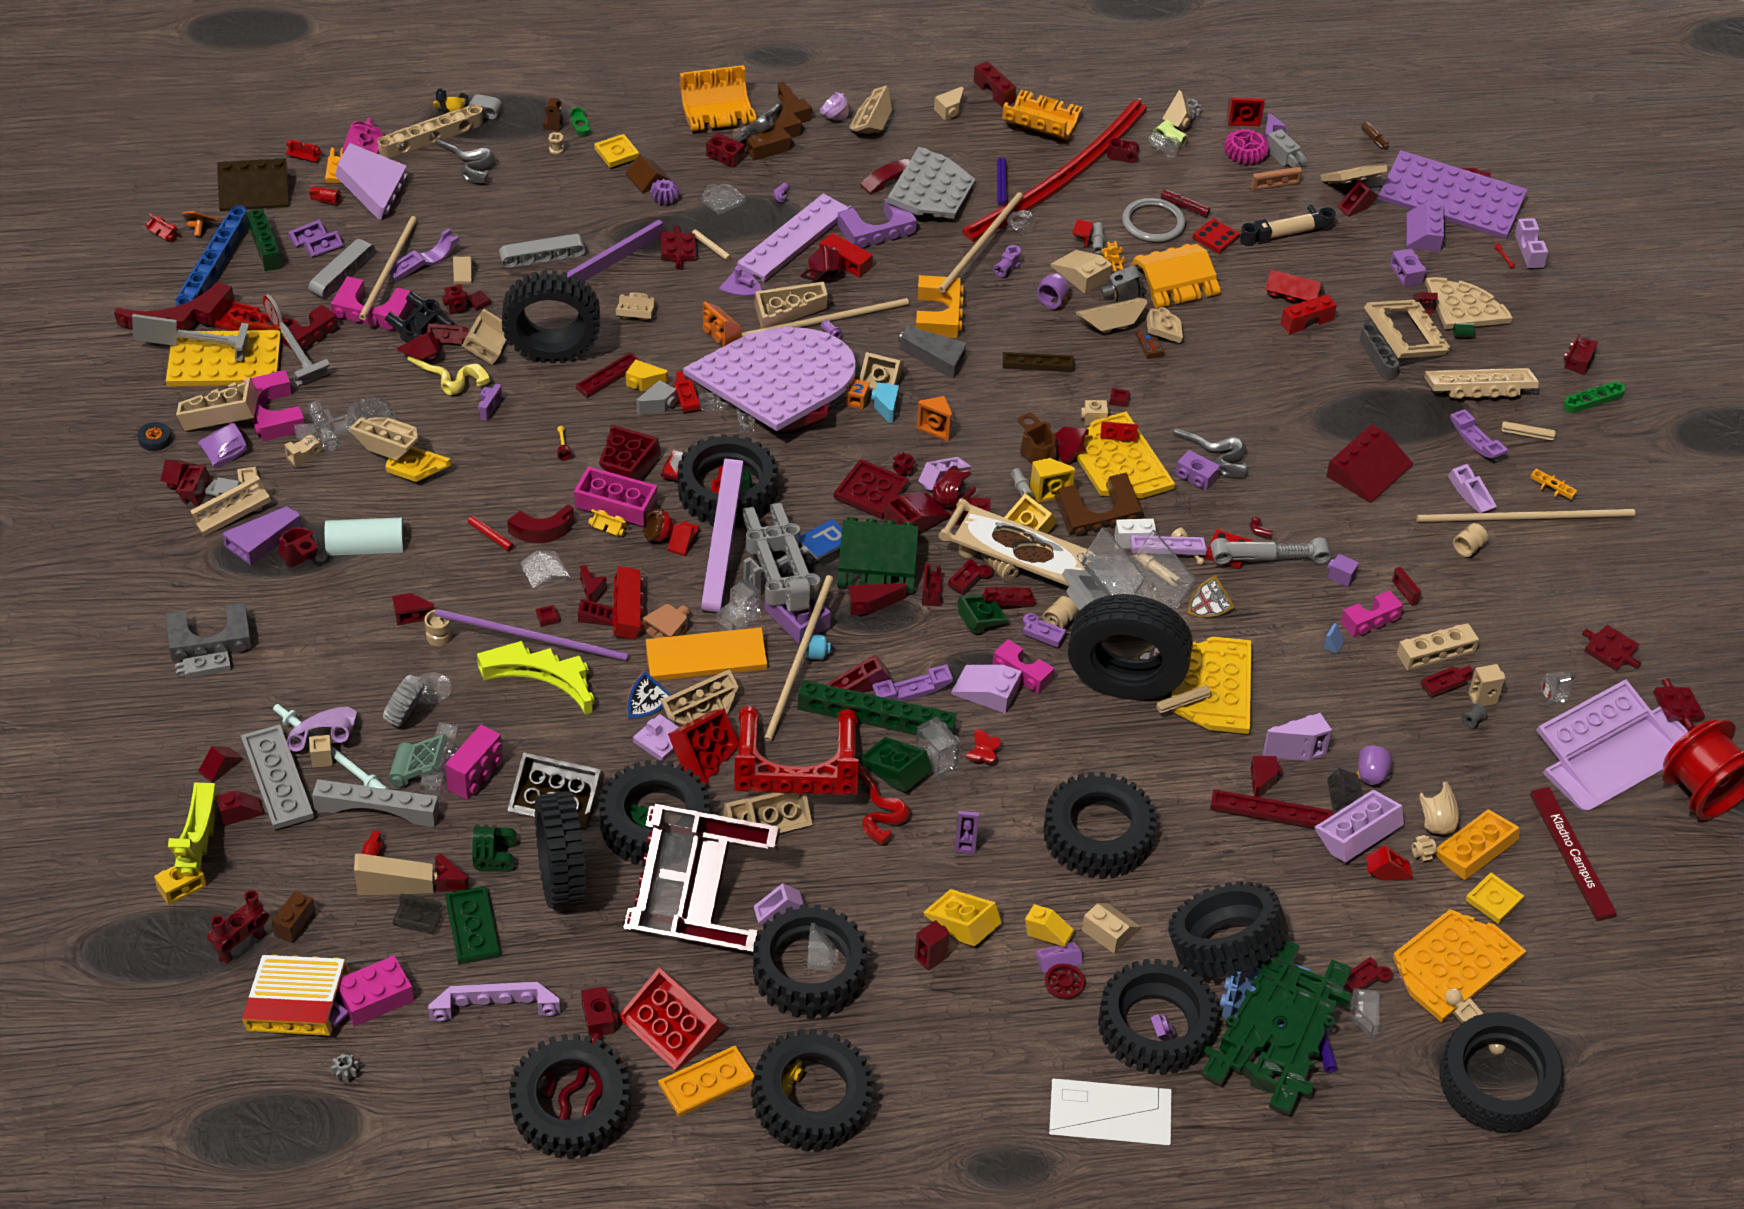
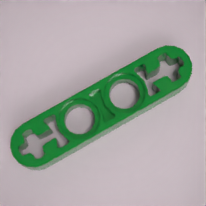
[1563,382,1625,413]

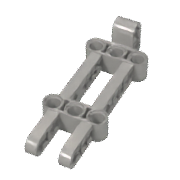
[743,503,820,612]

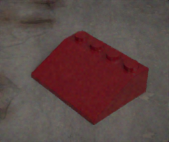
[1326,424,1413,503]

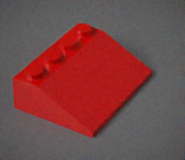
[617,967,726,1071]

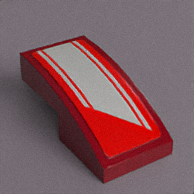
[661,450,684,481]

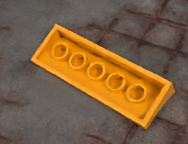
[646,627,767,681]

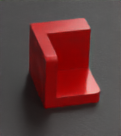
[1072,219,1093,247]

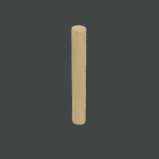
[692,229,731,261]

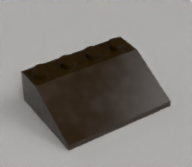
[217,158,289,211]
[507,752,605,829]

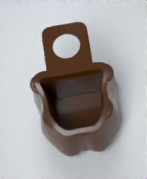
[1017,413,1057,464]

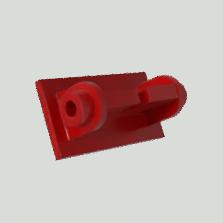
[285,139,323,162]
[145,213,181,242]
[1100,421,1138,441]

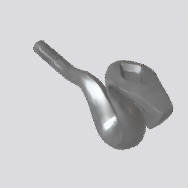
[733,102,782,143]
[435,138,495,183]
[1173,428,1247,478]

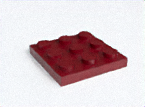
[833,459,909,518]

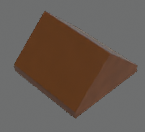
[626,154,672,194]

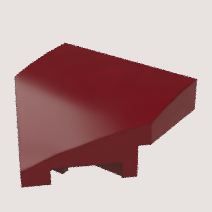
[1055,427,1089,465]

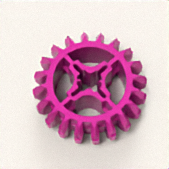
[1224,128,1269,165]

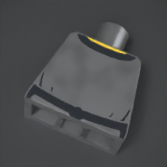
[1101,265,1142,303]

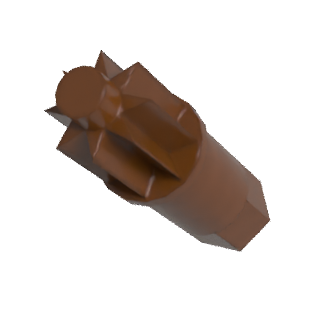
[1362,122,1389,149]

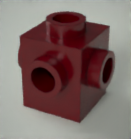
[442,285,469,315]

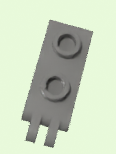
[175,651,231,678]

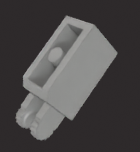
[1267,129,1307,168]

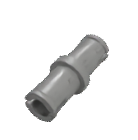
[1091,222,1105,254]
[1010,468,1034,497]

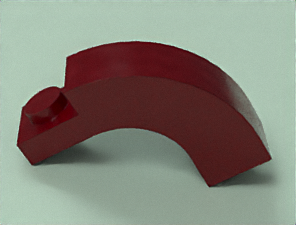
[507,504,574,543]

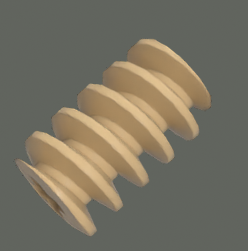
[981,553,1019,582]

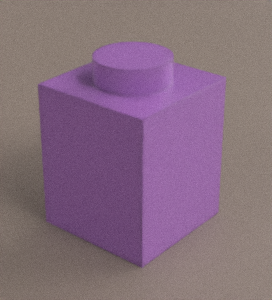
[1327,554,1359,587]

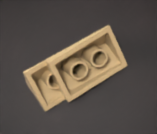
[723,792,812,833]

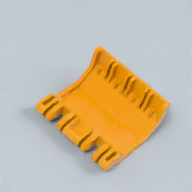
[680,65,756,131]
[1002,90,1083,141]
[1130,244,1221,309]

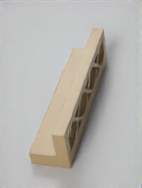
[190,476,271,537]

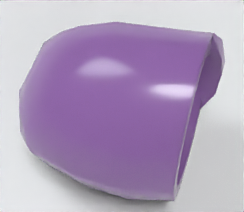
[1037,273,1069,309]
[1355,745,1392,785]

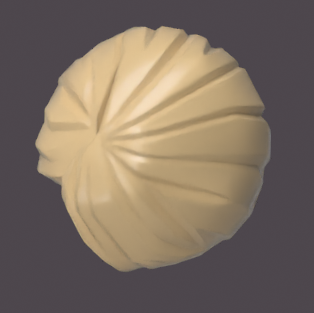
[1420,781,1459,835]

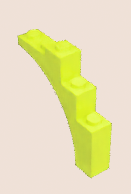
[477,641,595,715]
[168,782,218,876]

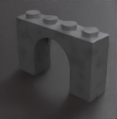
[166,603,251,661]

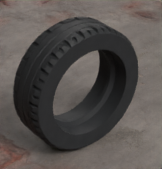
[1439,1012,1564,1133]

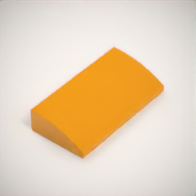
[1435,809,1520,880]

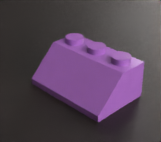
[1406,202,1444,252]

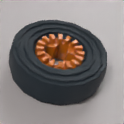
[137,422,172,451]

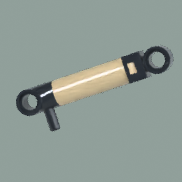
[1240,205,1336,246]

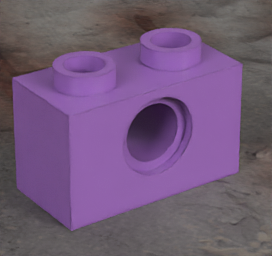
[1390,248,1426,287]
[1175,450,1220,491]

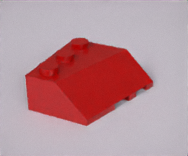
[668,708,739,785]

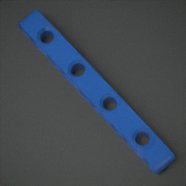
[176,205,248,306]

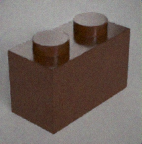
[272,890,315,944]

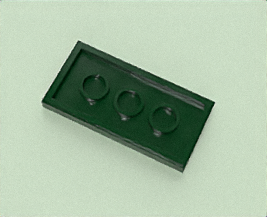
[445,886,500,965]

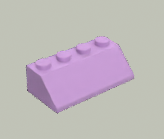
[1315,790,1404,863]

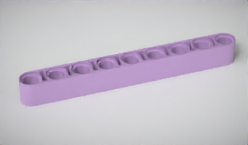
[701,458,744,613]

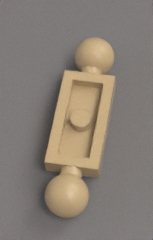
[1445,988,1506,1055]

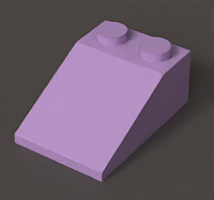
[951,665,1022,713]

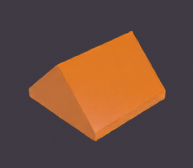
[916,396,952,441]

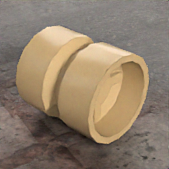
[1453,523,1488,557]
[1043,596,1078,629]
[424,610,452,646]

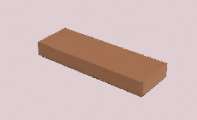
[1251,167,1302,190]

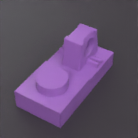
[478,384,502,421]

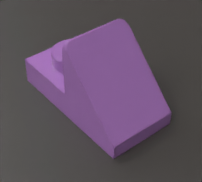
[1265,114,1286,139]

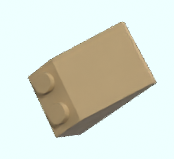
[1051,250,1112,294]

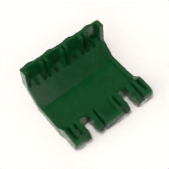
[837,517,918,594]

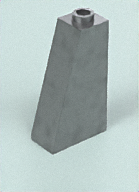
[898,325,967,378]

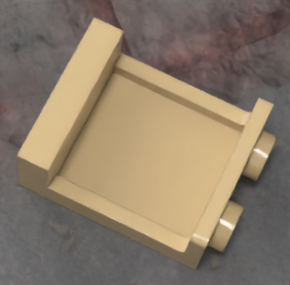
[462,309,507,365]

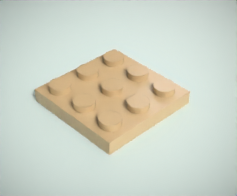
[1320,165,1387,184]

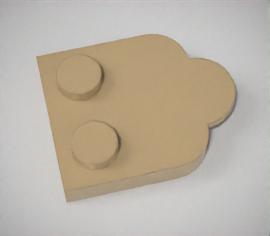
[1147,307,1183,343]

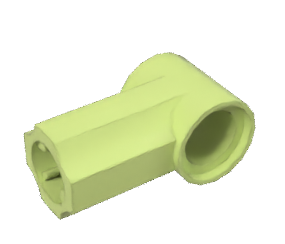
[1153,120,1188,148]

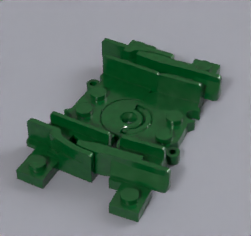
[1201,939,1352,1115]

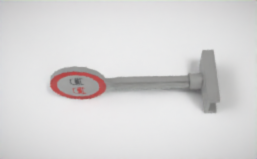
[263,294,330,387]

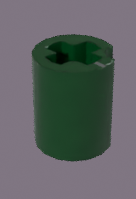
[1453,323,1475,338]

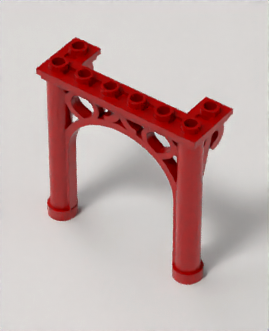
[734,706,858,795]

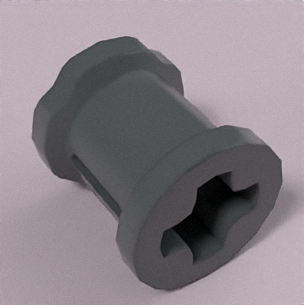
[1461,703,1487,728]

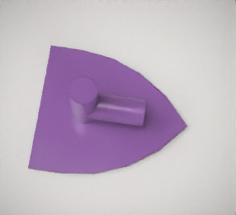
[719,266,762,296]

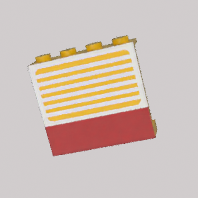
[242,955,349,1036]

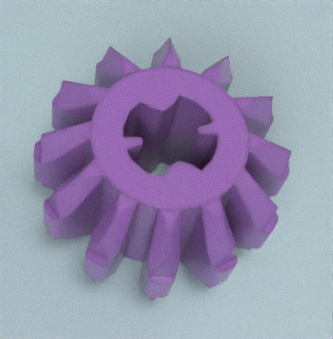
[650,178,679,205]

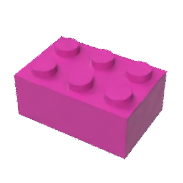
[445,725,503,800]
[336,955,414,1027]

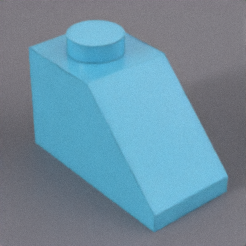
[871,382,899,423]

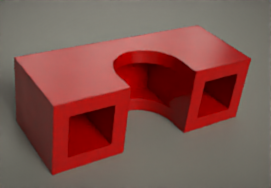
[1280,294,1337,335]

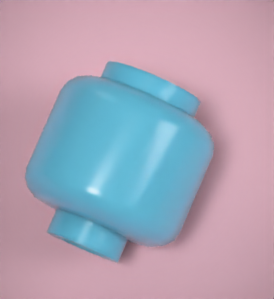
[805,634,830,660]

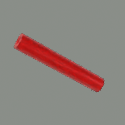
[468,515,514,552]

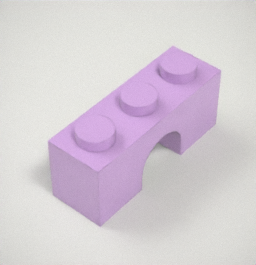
[1515,218,1548,268]

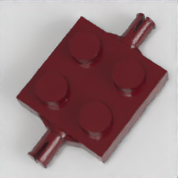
[660,225,696,269]
[1582,624,1642,672]
[1653,678,1705,731]

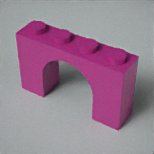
[331,276,414,331]
[243,370,306,441]

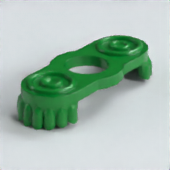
[570,106,590,137]

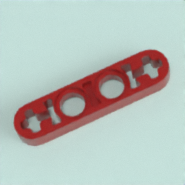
[228,308,298,335]

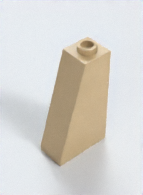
[354,853,438,896]

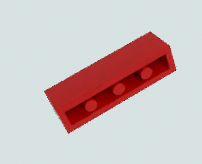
[613,566,643,639]

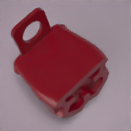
[801,244,843,283]
[278,527,318,567]

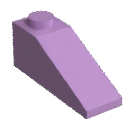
[918,457,971,491]

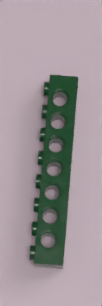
[797,680,957,743]

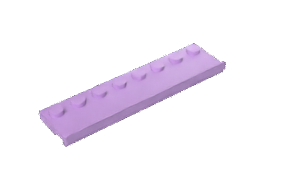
[737,193,851,282]

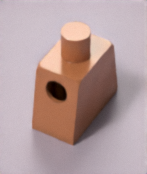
[643,604,690,638]

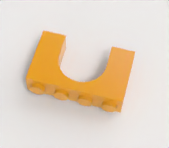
[916,275,964,338]

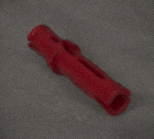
[1161,189,1211,218]

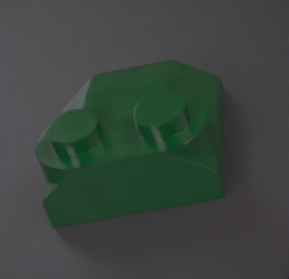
[957,594,1009,633]

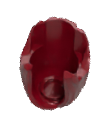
[933,466,976,507]

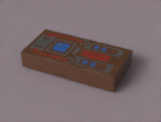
[1136,329,1164,359]

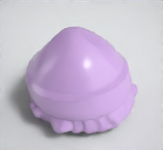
[820,92,849,120]

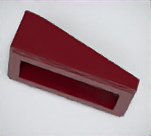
[578,599,613,626]

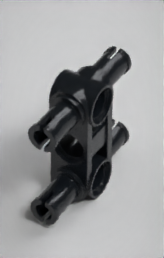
[385,291,455,343]

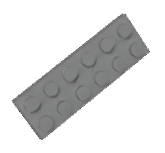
[241,724,314,830]

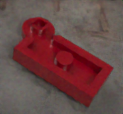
[948,559,993,594]
[1344,957,1393,996]

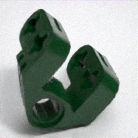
[472,824,517,872]

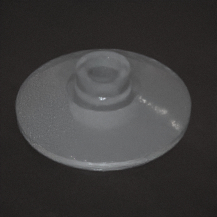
[418,672,452,704]

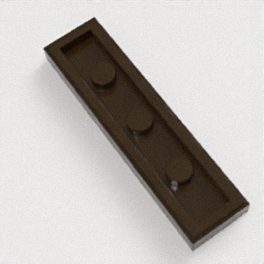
[1003,352,1074,372]

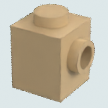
[1081,400,1108,426]

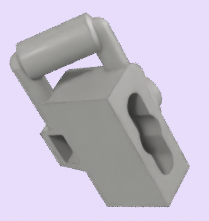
[205,477,242,499]

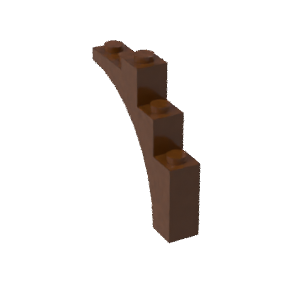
[747,81,812,161]

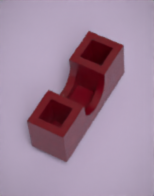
[973,61,1016,108]
[282,305,338,351]

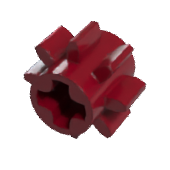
[893,452,915,476]

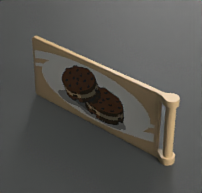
[939,499,1094,586]

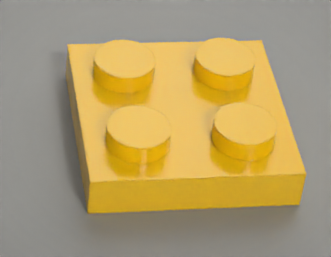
[594,134,639,168]
[1465,873,1524,924]

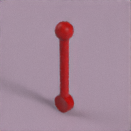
[1494,244,1515,268]

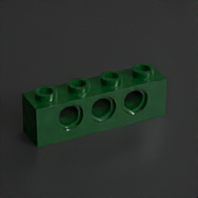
[246,209,282,271]

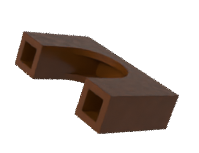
[1054,472,1142,536]

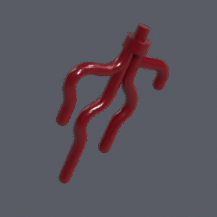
[543,1033,625,1120]

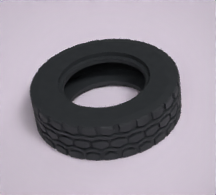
[1068,594,1193,700]

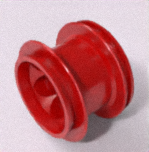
[1662,720,1744,820]

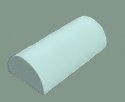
[325,517,403,556]

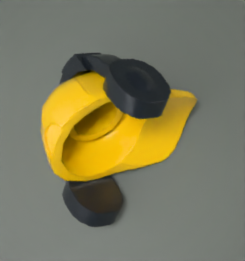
[433,88,469,114]

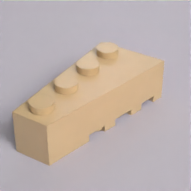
[755,282,828,329]
[176,377,258,431]

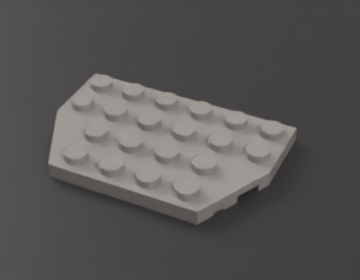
[886,147,975,219]

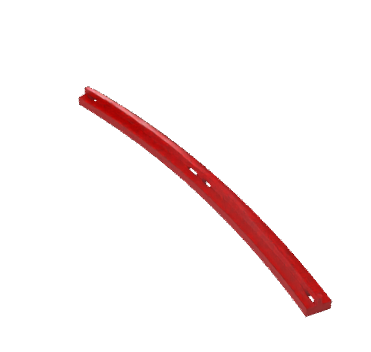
[962,98,1147,242]

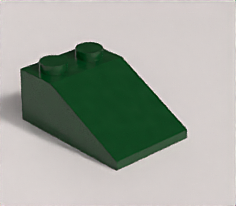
[858,737,933,792]

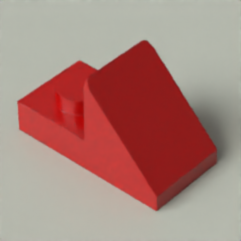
[667,521,700,556]

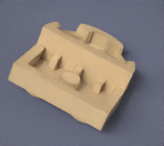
[616,293,654,320]

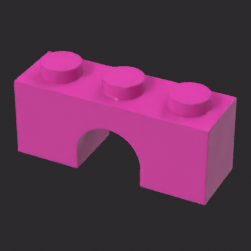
[1341,590,1403,637]
[993,639,1054,694]

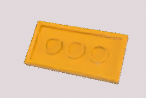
[658,1046,754,1118]

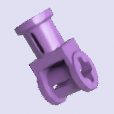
[993,245,1021,278]

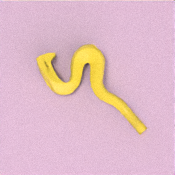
[407,355,490,396]

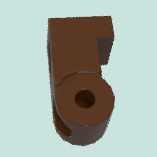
[543,98,563,131]

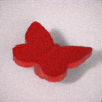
[966,729,1000,763]

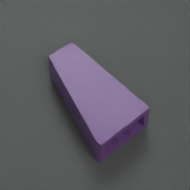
[223,506,301,565]

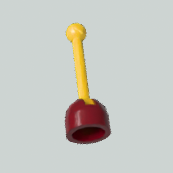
[557,426,572,461]

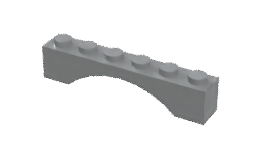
[312,779,439,827]

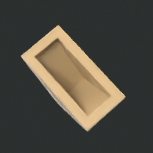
[453,257,473,284]

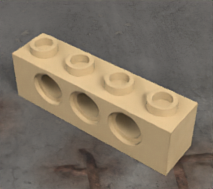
[1397,623,1479,671]

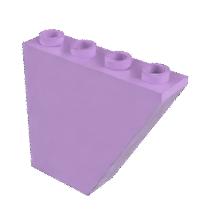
[335,143,407,220]

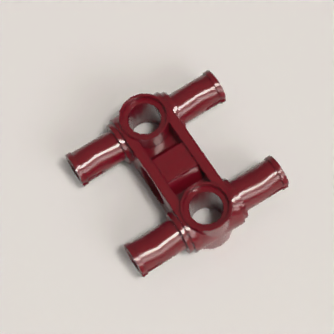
[207,890,269,964]

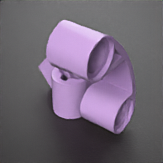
[287,707,357,752]

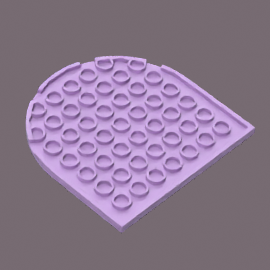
[683,326,856,431]

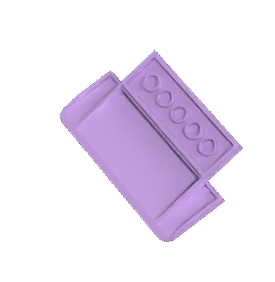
[1536,679,1688,811]

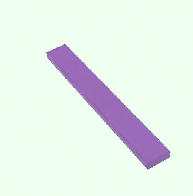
[567,220,663,282]

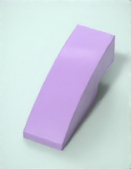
[1448,464,1497,513]

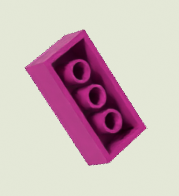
[574,466,658,526]

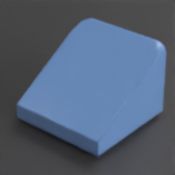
[1324,623,1344,653]

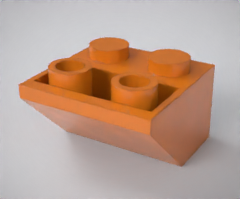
[702,301,742,347]

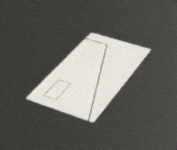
[1049,1079,1171,1145]

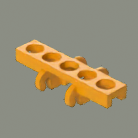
[1101,241,1125,273]
[1530,469,1578,500]

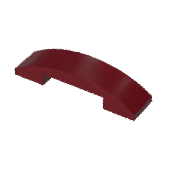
[860,159,911,195]

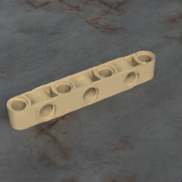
[377,105,483,158]

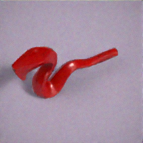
[858,765,910,844]

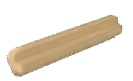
[1501,421,1556,441]
[1156,685,1211,713]

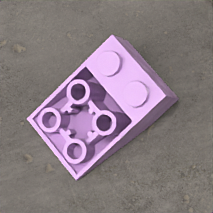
[1263,713,1332,761]

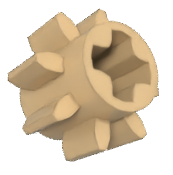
[1411,835,1437,861]

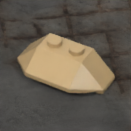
[849,86,892,134]
[1076,298,1147,333]
[349,417,418,460]
[660,669,738,725]

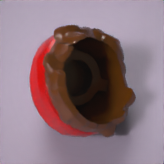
[642,509,674,542]

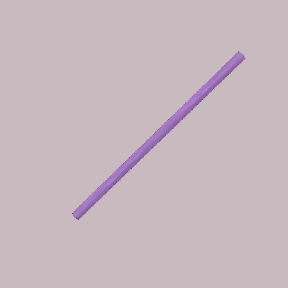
[435,609,628,661]

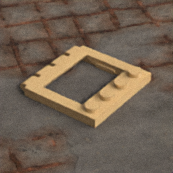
[1364,300,1451,359]

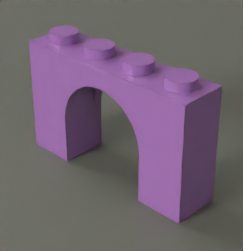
[837,199,917,248]

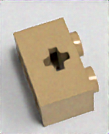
[1468,664,1505,706]

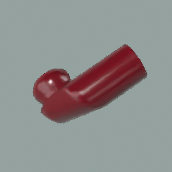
[1249,517,1273,539]

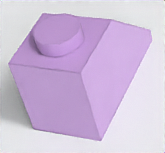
[754,883,803,924]

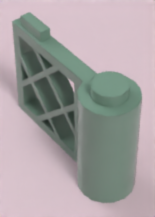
[388,734,447,787]

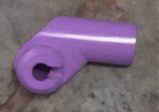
[773,183,789,202]

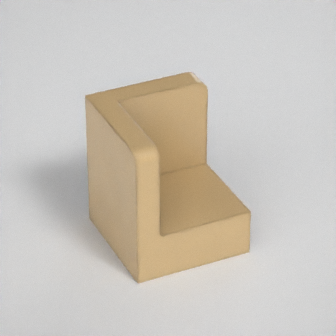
[309,735,333,768]

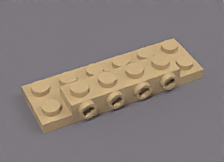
[1424,368,1539,399]

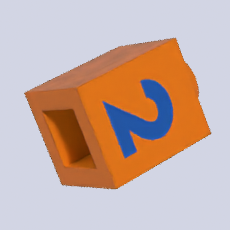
[846,379,870,409]

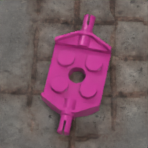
[342,117,383,154]

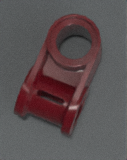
[1107,138,1140,163]

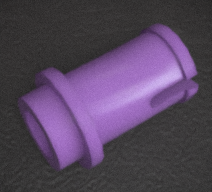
[821,320,842,339]

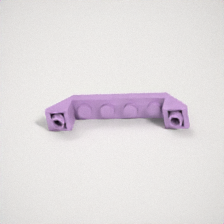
[428,982,560,1022]

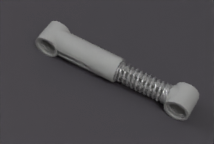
[1210,537,1331,564]

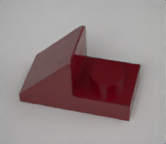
[1413,292,1438,315]
[579,565,607,602]
[435,853,469,892]

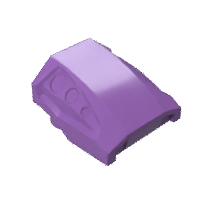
[198,423,247,468]

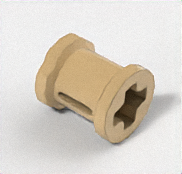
[548,132,564,155]

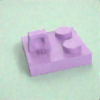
[633,714,679,763]

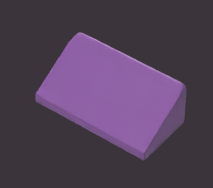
[287,219,327,247]
[304,230,344,257]
[1035,942,1082,973]

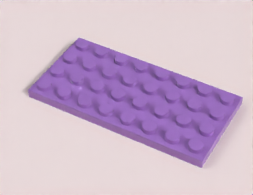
[1378,150,1528,239]

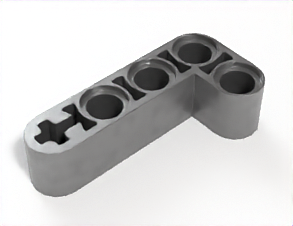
[1360,321,1399,381]

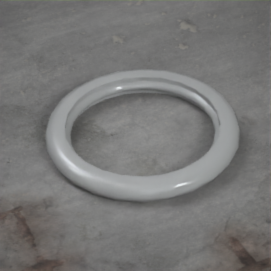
[1122,198,1186,242]

